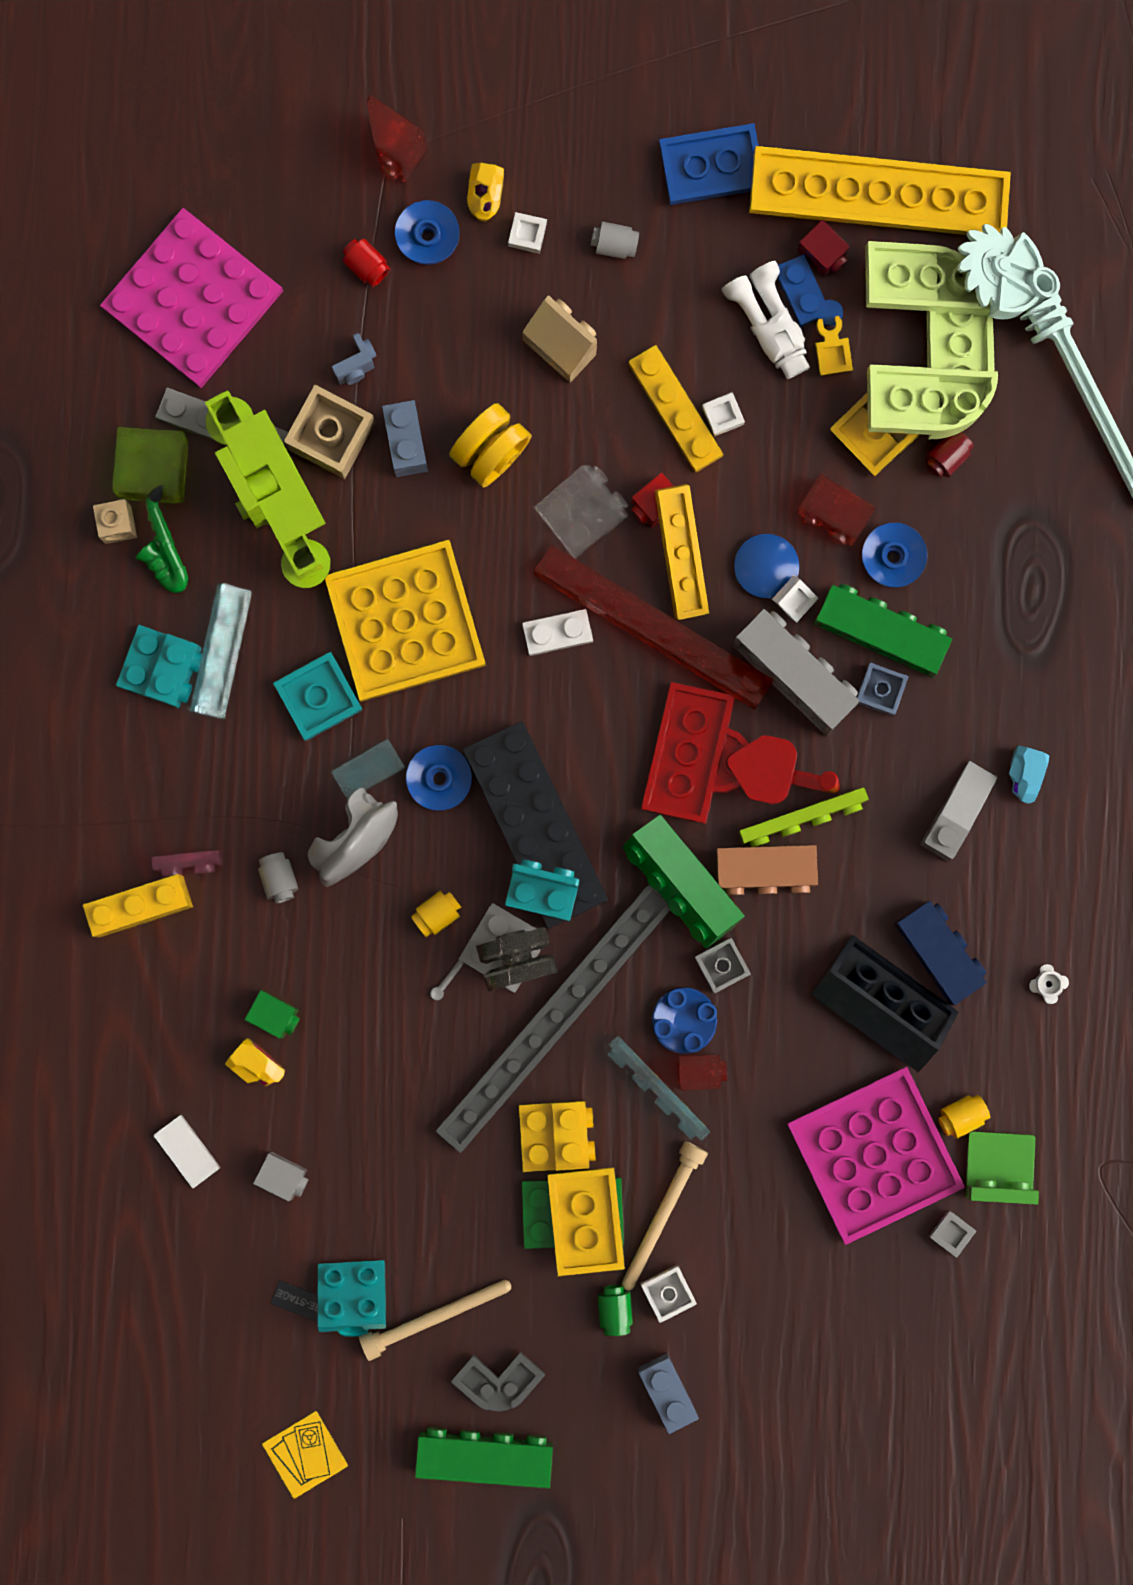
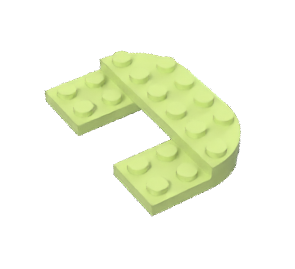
[865,241,998,439]

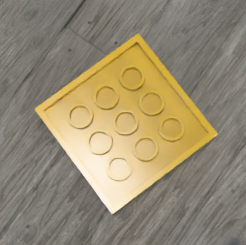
[325,540,486,702]

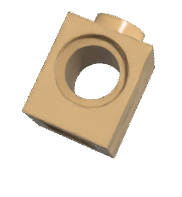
[93,499,137,544]

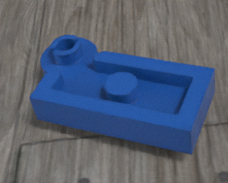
[777,254,843,328]

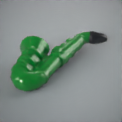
[135,484,189,593]

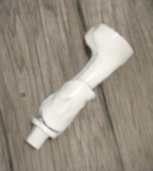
[721,261,810,379]

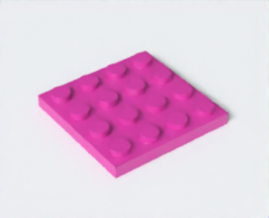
[100,208,283,389]
[787,1067,965,1245]

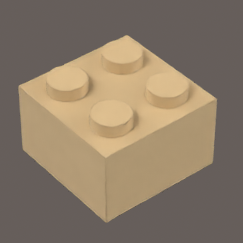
[284,385,375,480]

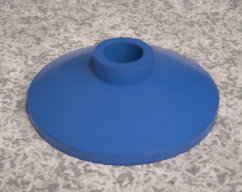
[395,200,460,265]
[862,523,928,588]
[406,745,472,811]

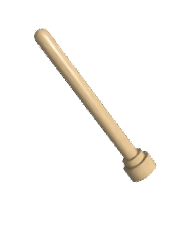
[621,1141,708,1291]
[359,1280,511,1361]

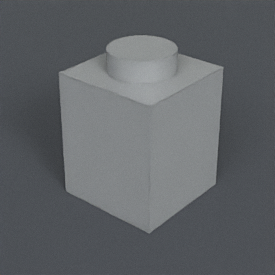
[253,1152,309,1201]

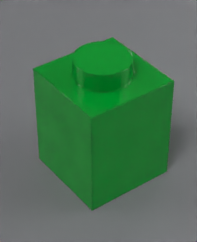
[245,990,300,1039]

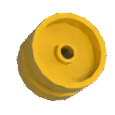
[449,403,531,488]

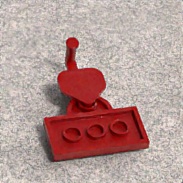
[641,682,840,824]

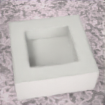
[508,212,547,254]
[702,392,745,437]
[772,575,818,623]

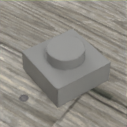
[929,1210,976,1258]

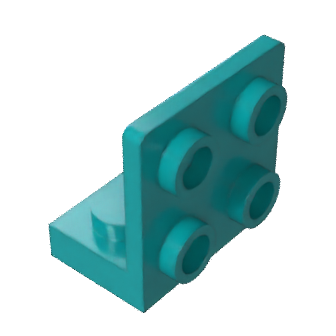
[505,859,580,921]

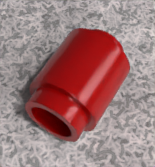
[342,239,390,287]

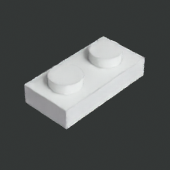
[523,609,593,656]

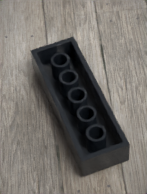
[463,721,608,930]

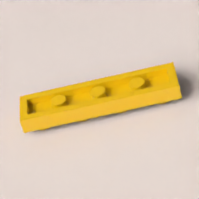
[628,345,723,473]
[654,484,709,620]

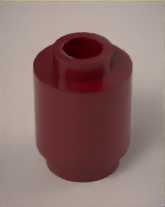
[926,432,974,478]

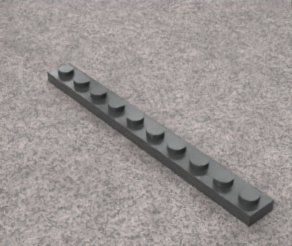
[436,885,670,1153]

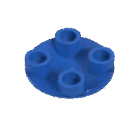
[734,534,799,598]
[652,988,717,1054]

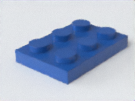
[659,123,759,205]

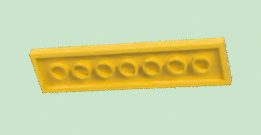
[749,146,1011,235]

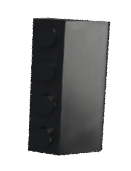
[811,934,959,1073]

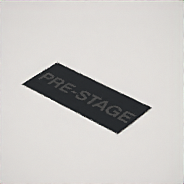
[271,1280,318,1322]

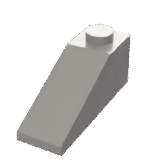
[919,761,998,862]

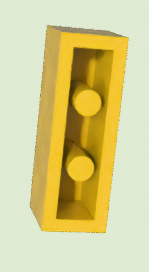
[83,874,193,938]

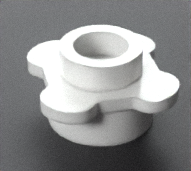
[1029,964,1069,1004]

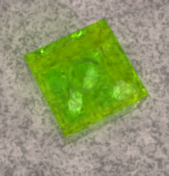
[112,427,188,503]

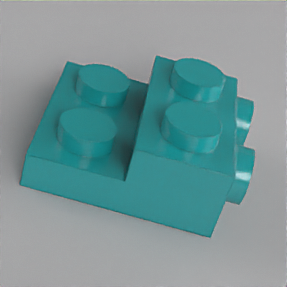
[116,625,204,709]

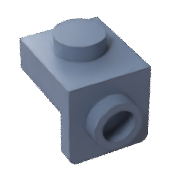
[332,333,377,385]

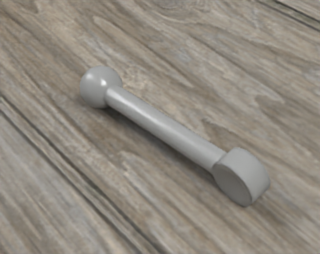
[430,945,467,1000]

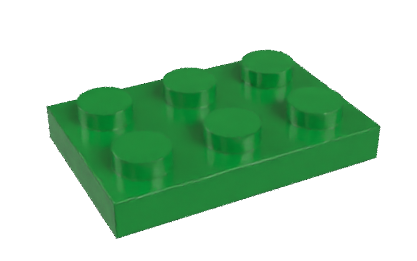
[522,1177,624,1249]

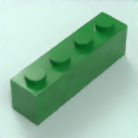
[814,584,953,678]
[622,815,744,949]
[415,1427,553,1488]

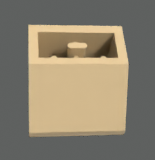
[522,295,597,383]

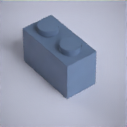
[382,400,428,477]
[638,1353,699,1434]

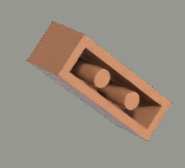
[715,845,818,895]

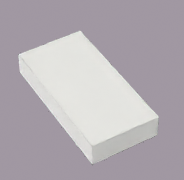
[153,1115,221,1188]

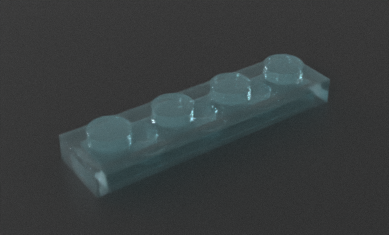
[190,584,252,719]
[608,1035,711,1141]

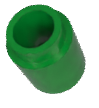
[597,1285,633,1336]

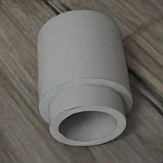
[590,221,639,259]
[258,852,299,904]

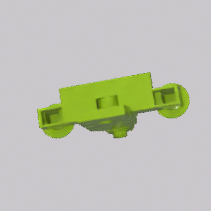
[205,390,330,588]

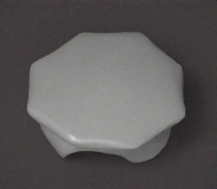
[308,788,398,887]

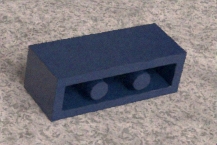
[894,901,987,1005]

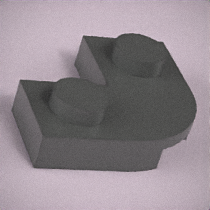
[451,1351,545,1411]

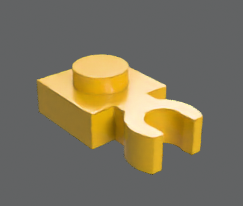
[815,316,853,376]

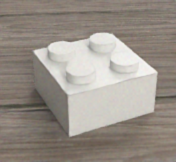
[640,1265,697,1323]

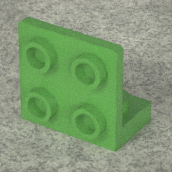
[965,1131,1039,1205]

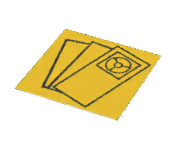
[262,1411,348,1499]

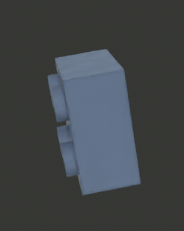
[856,663,909,717]

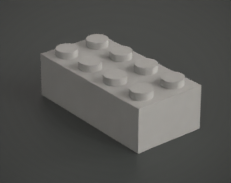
[733,609,860,736]

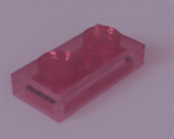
[152,850,223,877]

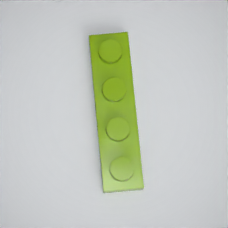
[738,787,869,847]

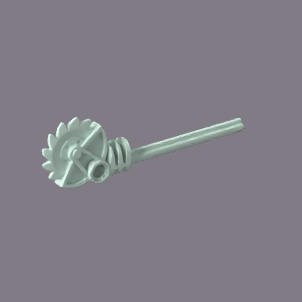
[957,224,1133,498]

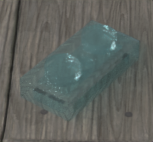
[331,739,405,800]

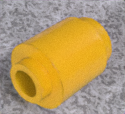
[411,890,461,937]
[938,1094,990,1139]

